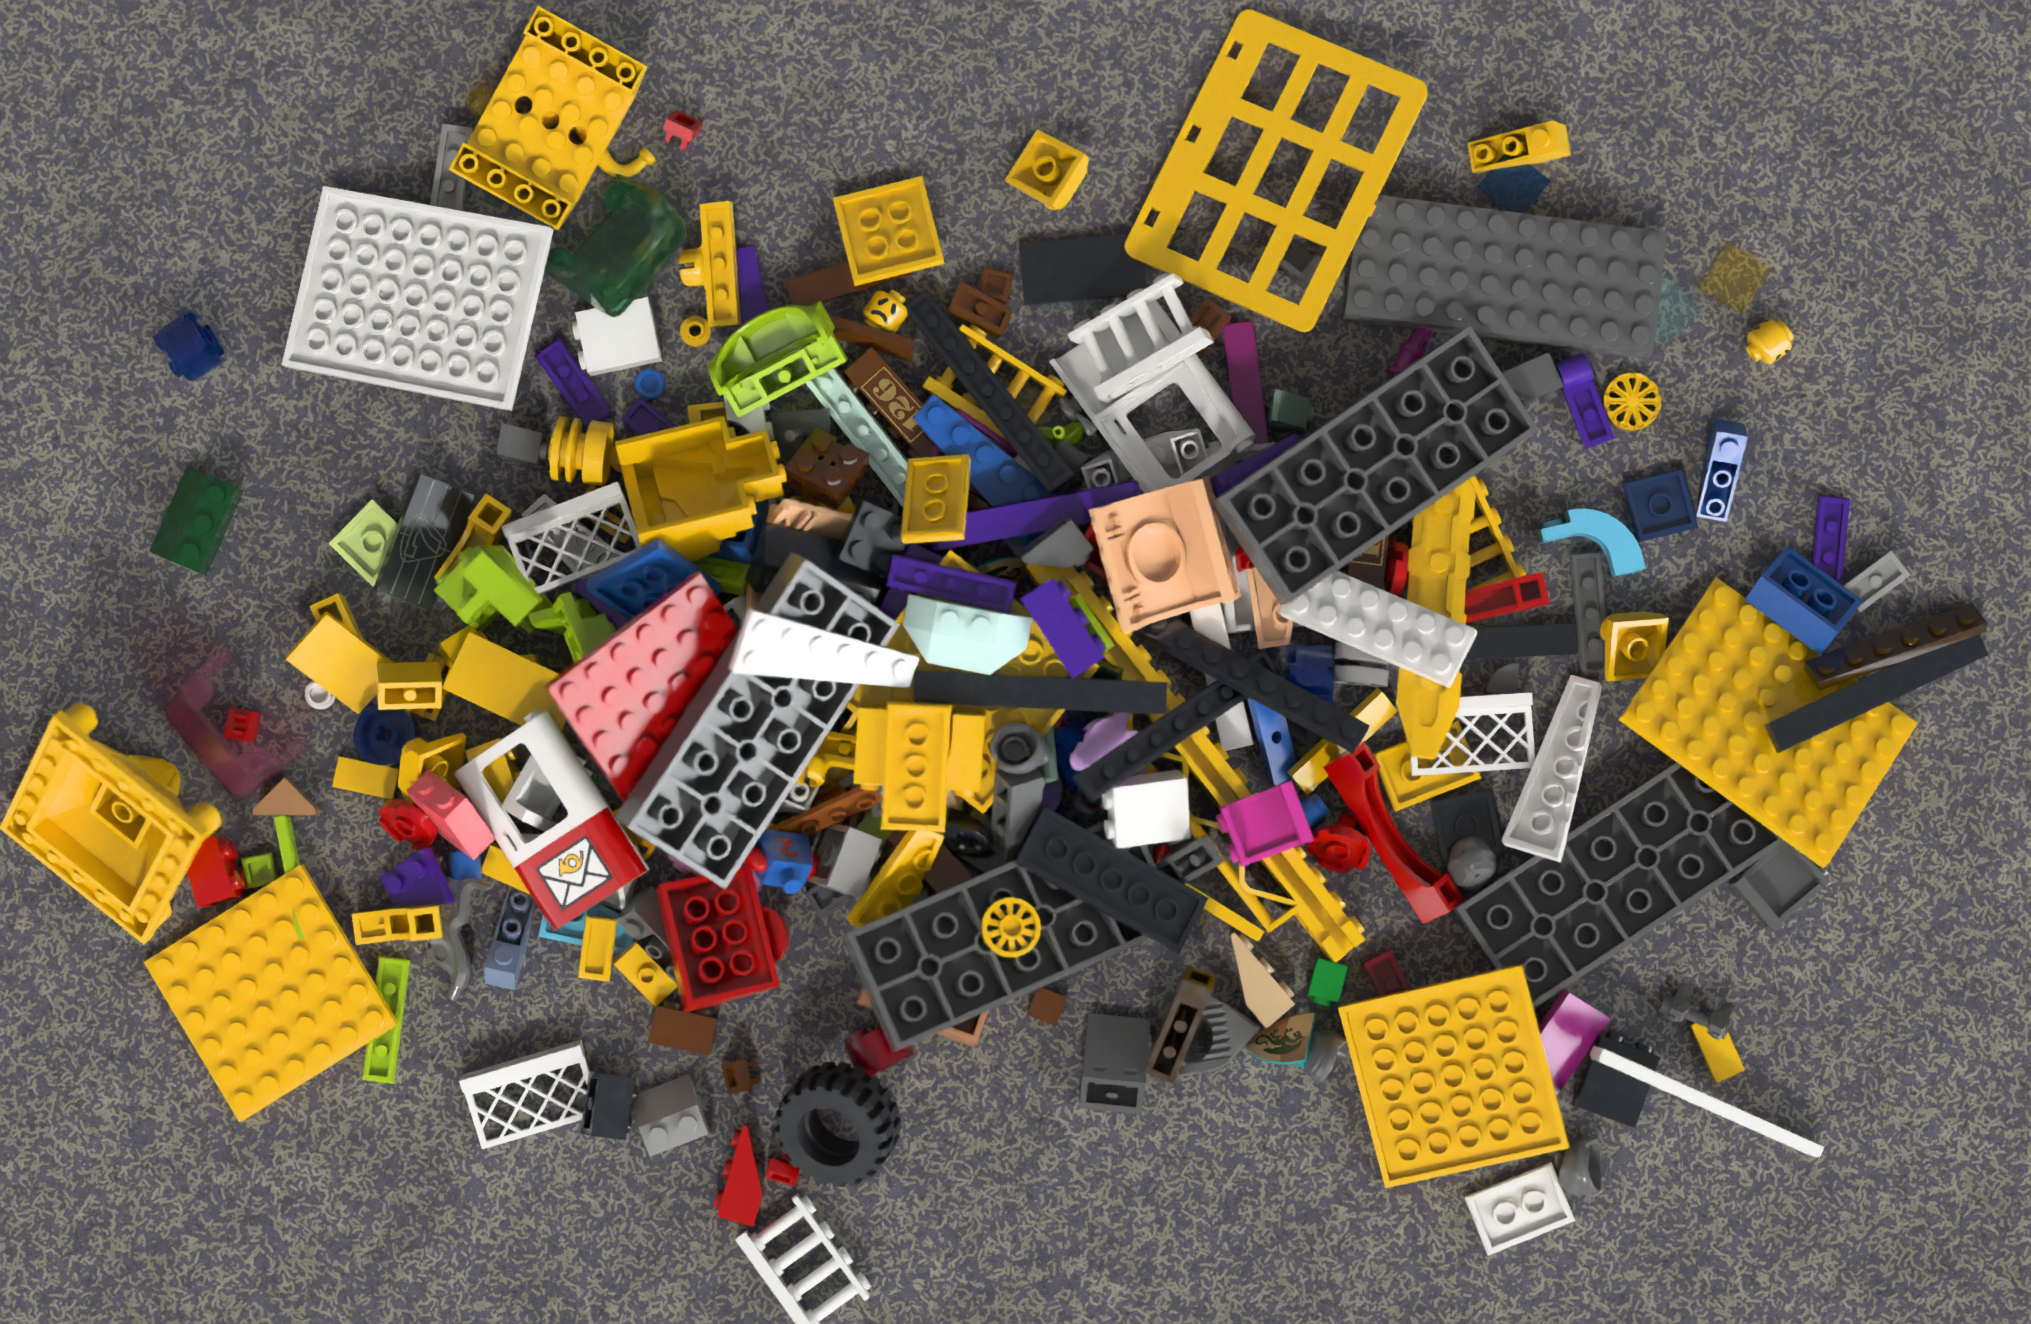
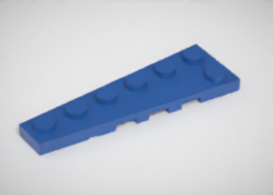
[912,394,1057,547]

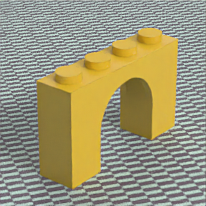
[854,705,985,797]

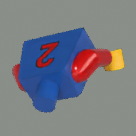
[743,829,820,894]

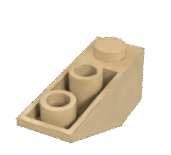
[1229,932,1295,1028]

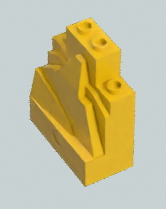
[615,416,787,562]

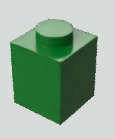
[1306,958,1348,1007]

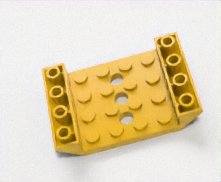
[448,6,647,230]

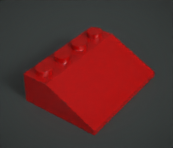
[655,865,780,1012]

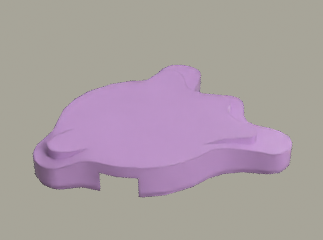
[1070,712,1146,775]

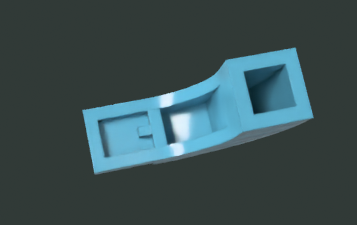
[1537,509,1646,578]

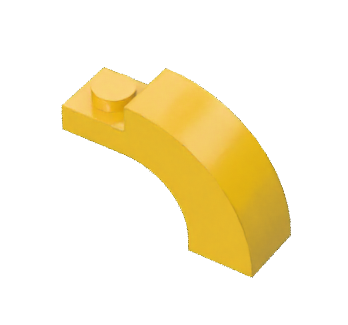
[434,493,512,581]
[352,904,443,945]

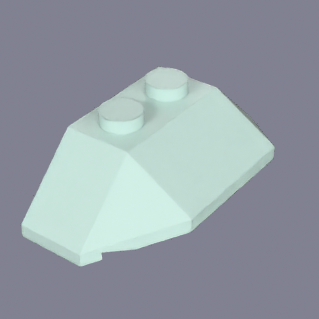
[903,594,1033,675]

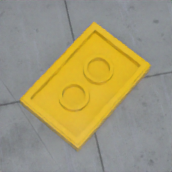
[901,454,971,544]
[285,611,394,714]
[1373,720,1481,812]

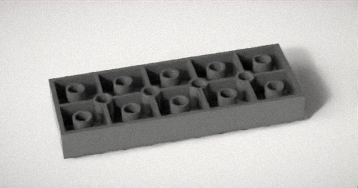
[1342,195,1667,360]
[1211,326,1539,605]
[615,552,900,889]
[1453,762,1786,1008]
[842,822,1157,1052]

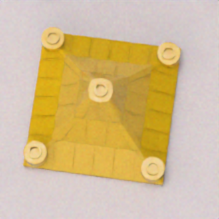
[0,703,221,945]

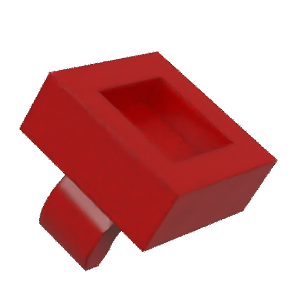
[663,110,703,150]
[223,707,262,744]
[765,1152,800,1187]

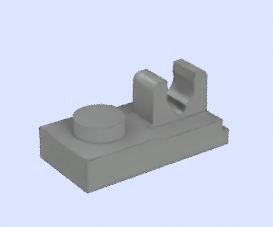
[1843,550,1911,612]

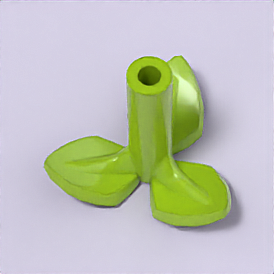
[1037,422,1085,450]

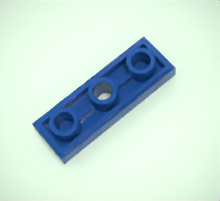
[1247,698,1297,786]

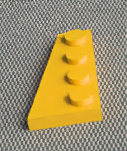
[847,830,944,928]

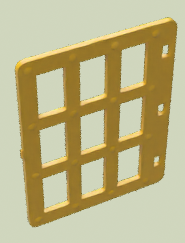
[1125,10,1428,332]

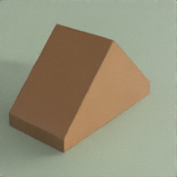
[253,778,320,816]

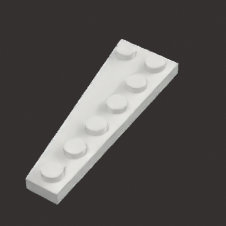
[729,609,919,688]

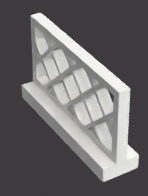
[501,482,641,594]
[1409,693,1535,776]
[459,1040,590,1149]

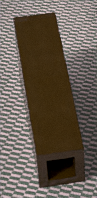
[1144,965,1217,1084]

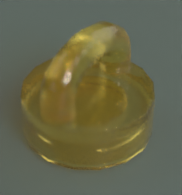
[465,85,494,118]

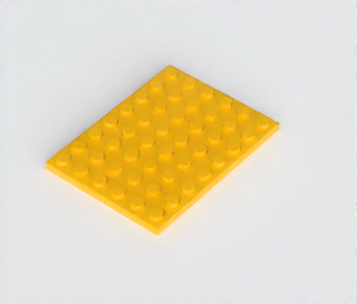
[1619,577,1918,868]

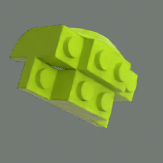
[707,300,847,418]
[529,592,616,731]

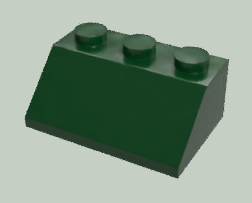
[149,467,244,576]

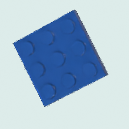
[587,538,721,620]

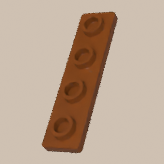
[768,778,883,836]

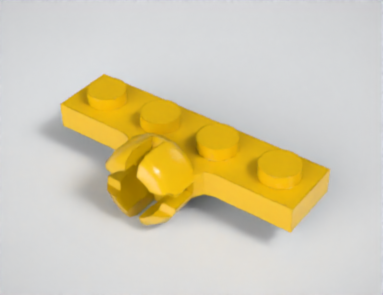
[679,201,741,328]
[796,731,857,787]

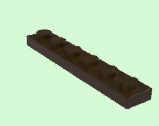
[1804,603,1988,690]

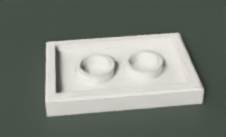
[1464,1162,1575,1255]

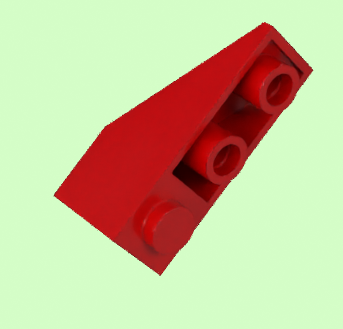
[714,1124,763,1226]

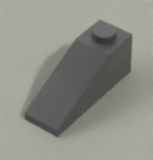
[991,769,1045,864]
[1155,835,1225,884]

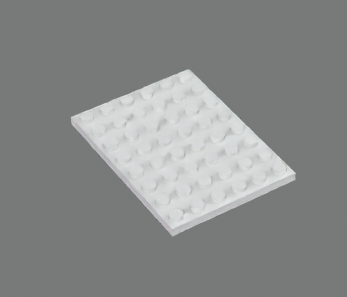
[282,186,554,411]

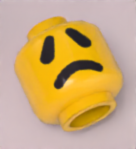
[863,289,908,333]
[1745,319,1793,364]

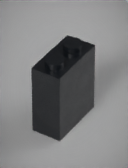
[1572,1031,1661,1128]

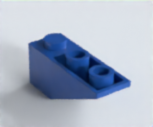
[1696,418,1748,522]

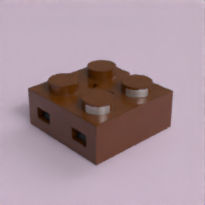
[783,427,870,510]

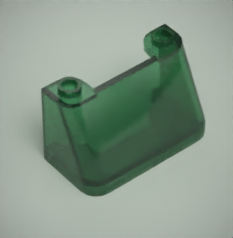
[544,173,687,317]

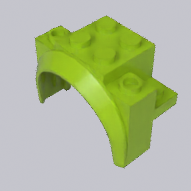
[434,545,553,635]

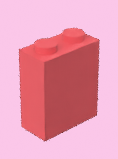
[406,769,495,860]

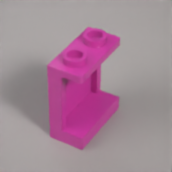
[1216,781,1314,867]

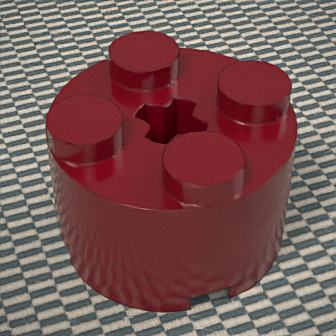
[843,1022,916,1076]

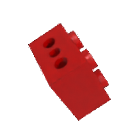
[187,836,248,907]

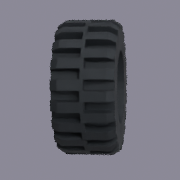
[775,1061,901,1187]

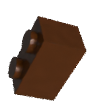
[648,1000,719,1056]

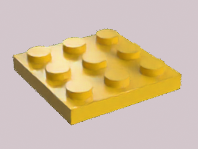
[833,176,945,286]

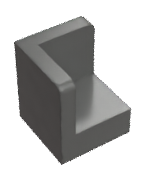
[1278,244,1322,290]

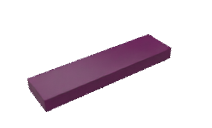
[1222,321,1269,444]

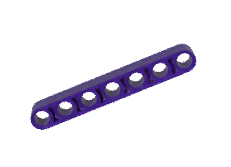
[930,480,1141,551]

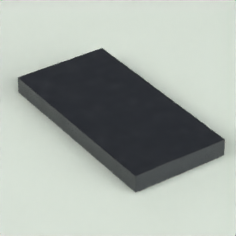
[1019,233,1147,306]

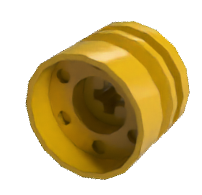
[548,416,614,487]

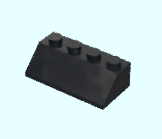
[745,521,880,606]

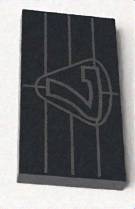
[373,473,475,611]

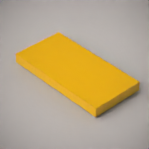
[442,632,567,731]
[881,702,951,832]

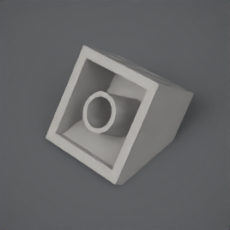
[806,824,882,899]
[632,1074,711,1157]

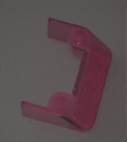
[165,649,311,799]

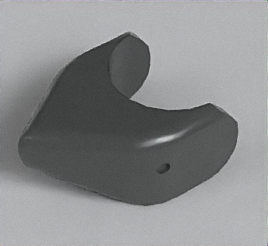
[1167,997,1260,1077]

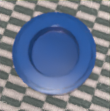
[634,368,666,400]

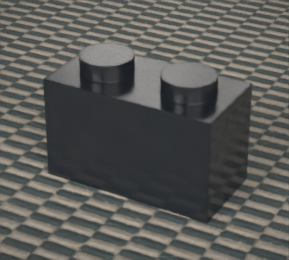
[580,1071,637,1140]

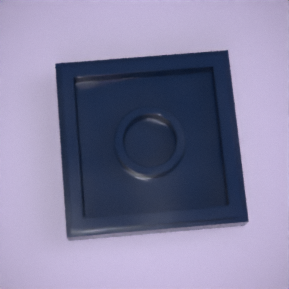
[1622,468,1698,543]

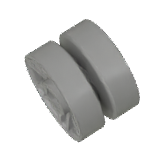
[1331,642,1390,687]

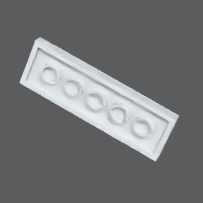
[1279,571,1477,688]

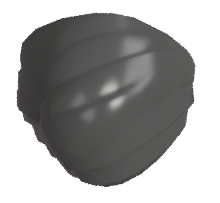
[990,722,1052,774]
[1447,837,1498,891]
[1304,1028,1349,1083]
[1558,1137,1602,1196]

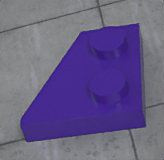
[380,847,455,905]

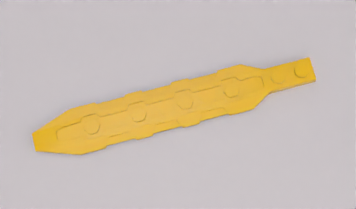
[1396,479,1476,759]

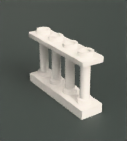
[1067,273,1214,403]
[735,1193,872,1324]

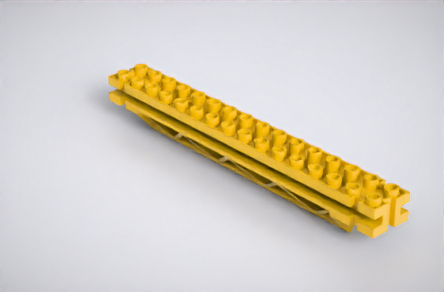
[1026,564,1366,963]

